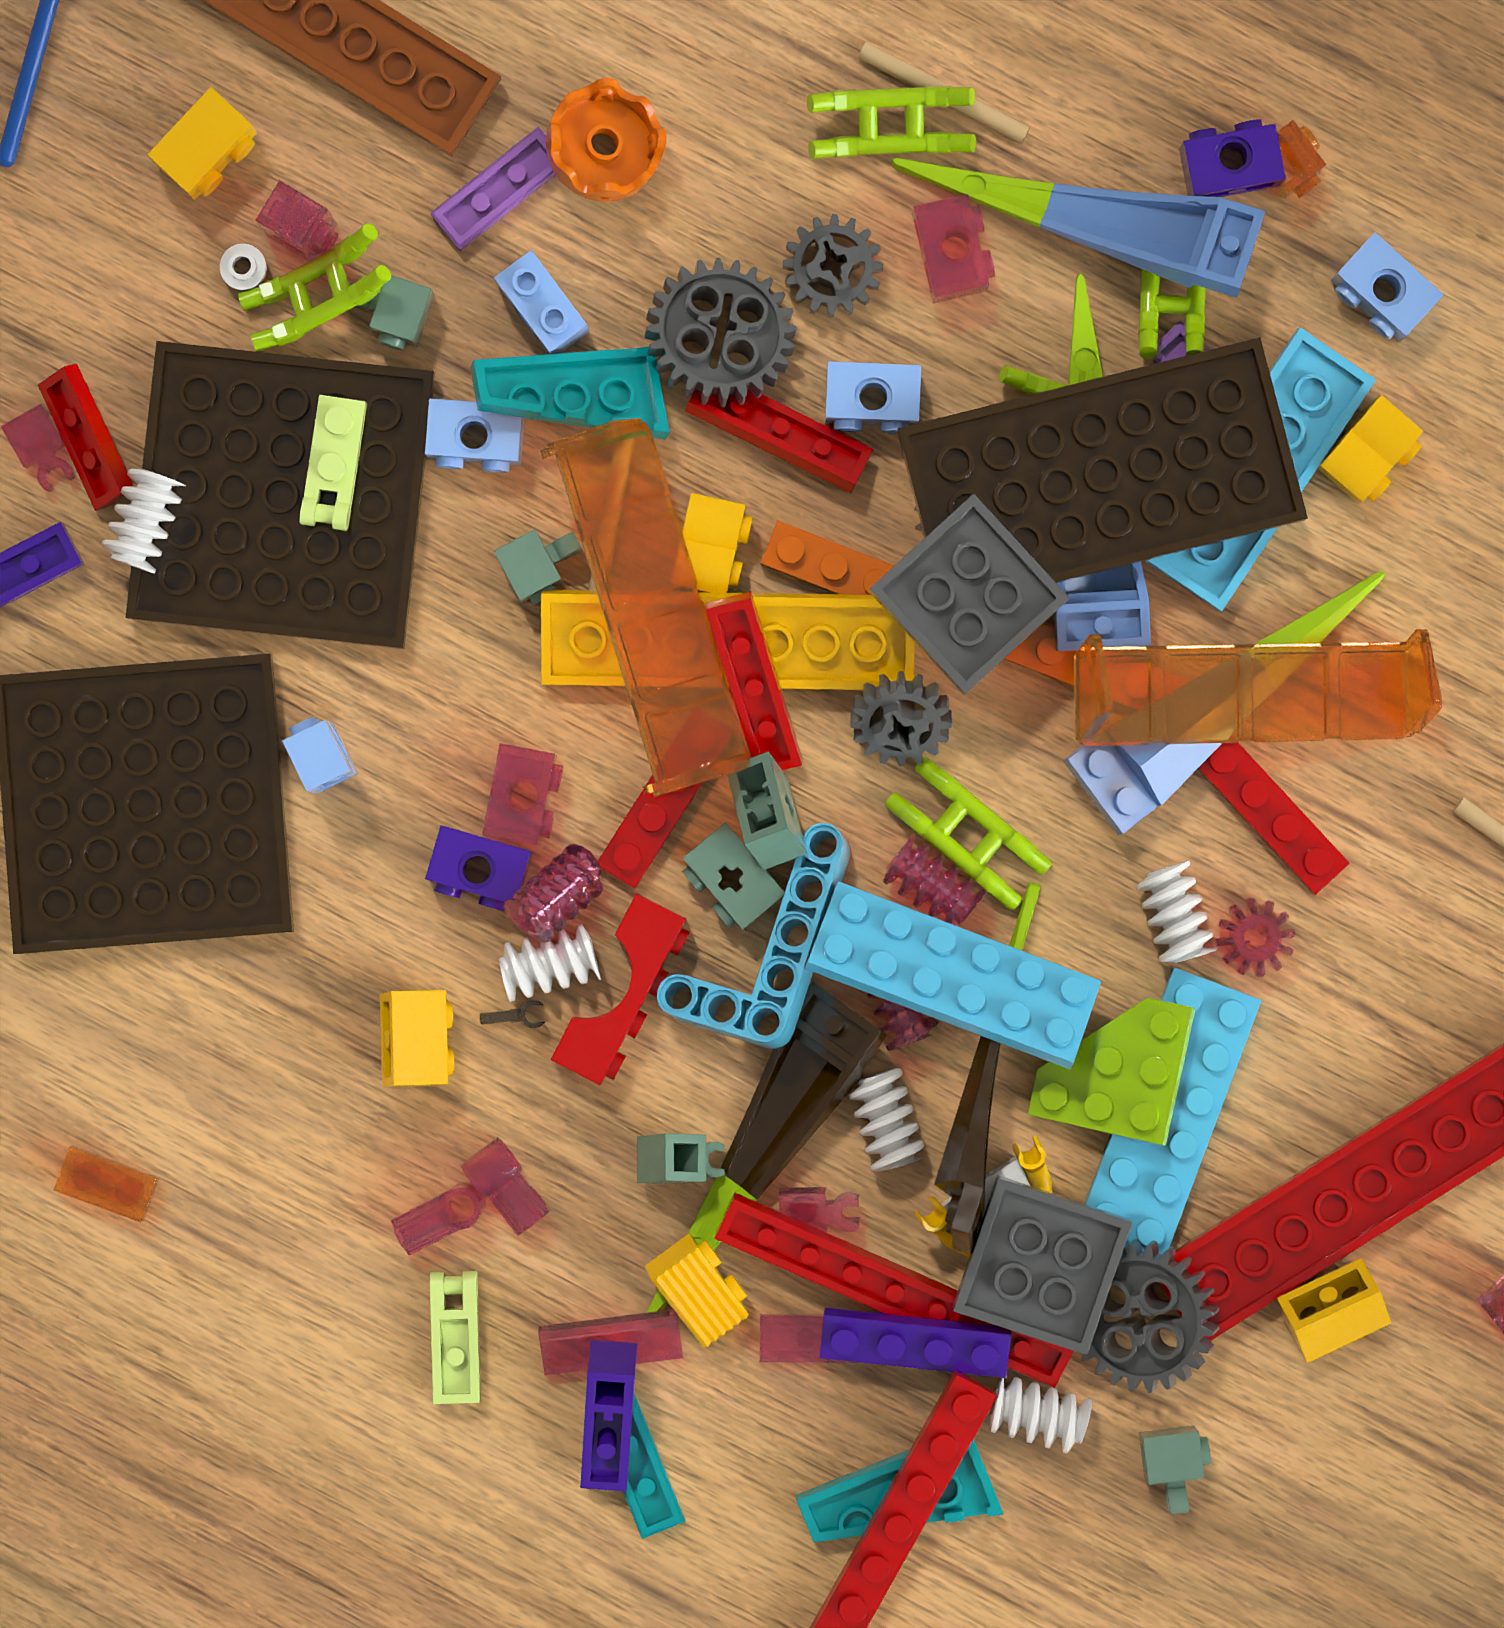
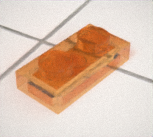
[53,1145,160,1223]

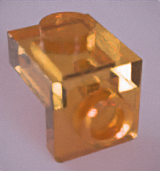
[1277,120,1327,199]

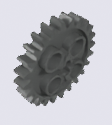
[644,258,797,407]
[1081,1239,1219,1393]

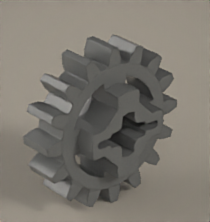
[782,214,883,318]
[850,671,952,766]

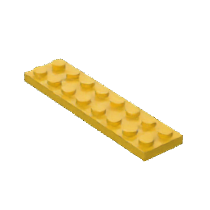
[541,590,915,690]

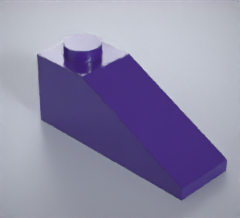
[580,1340,637,1491]

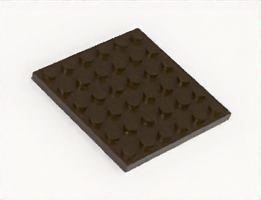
[125,341,435,649]
[0,653,294,954]

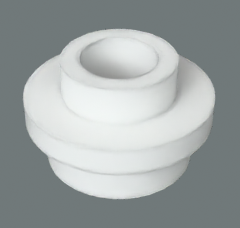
[220,244,267,291]

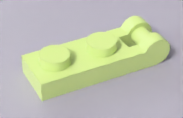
[300,395,367,531]
[430,1271,481,1404]

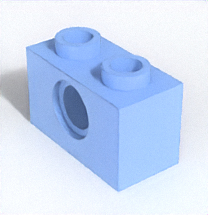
[1331,232,1444,342]
[494,250,589,354]
[825,361,921,434]
[425,398,524,473]
[282,717,358,794]

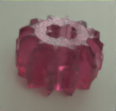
[1215,898,1296,977]

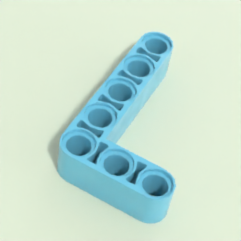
[657,823,851,1049]

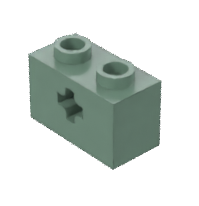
[726,751,807,870]
[682,822,785,930]

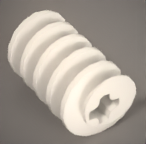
[101,469,186,574]
[1136,860,1218,963]
[499,924,601,1002]
[848,1068,925,1172]
[989,1377,1092,1454]

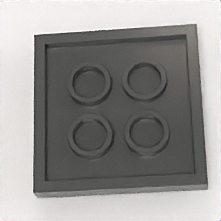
[868,494,1070,695]
[952,1175,1133,1355]

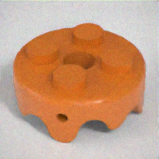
[545,78,667,202]

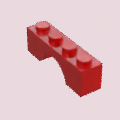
[550,893,690,1085]

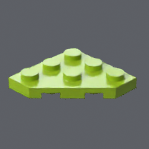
[1027,998,1195,1146]

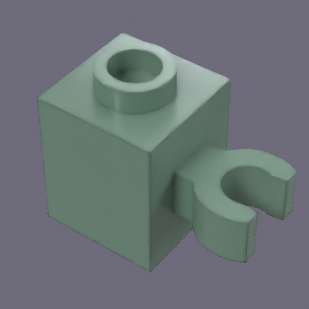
[350,275,435,351]
[494,529,583,606]
[637,1133,725,1184]
[1139,1425,1211,1514]

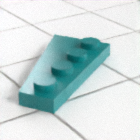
[470,347,670,440]
[795,1439,1004,1542]

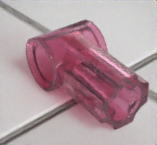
[461,1137,550,1236]
[391,1182,486,1256]

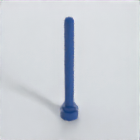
[0,0,59,168]

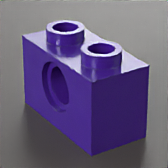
[1179,119,1286,197]
[425,825,533,911]

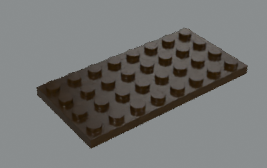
[897,337,1308,583]

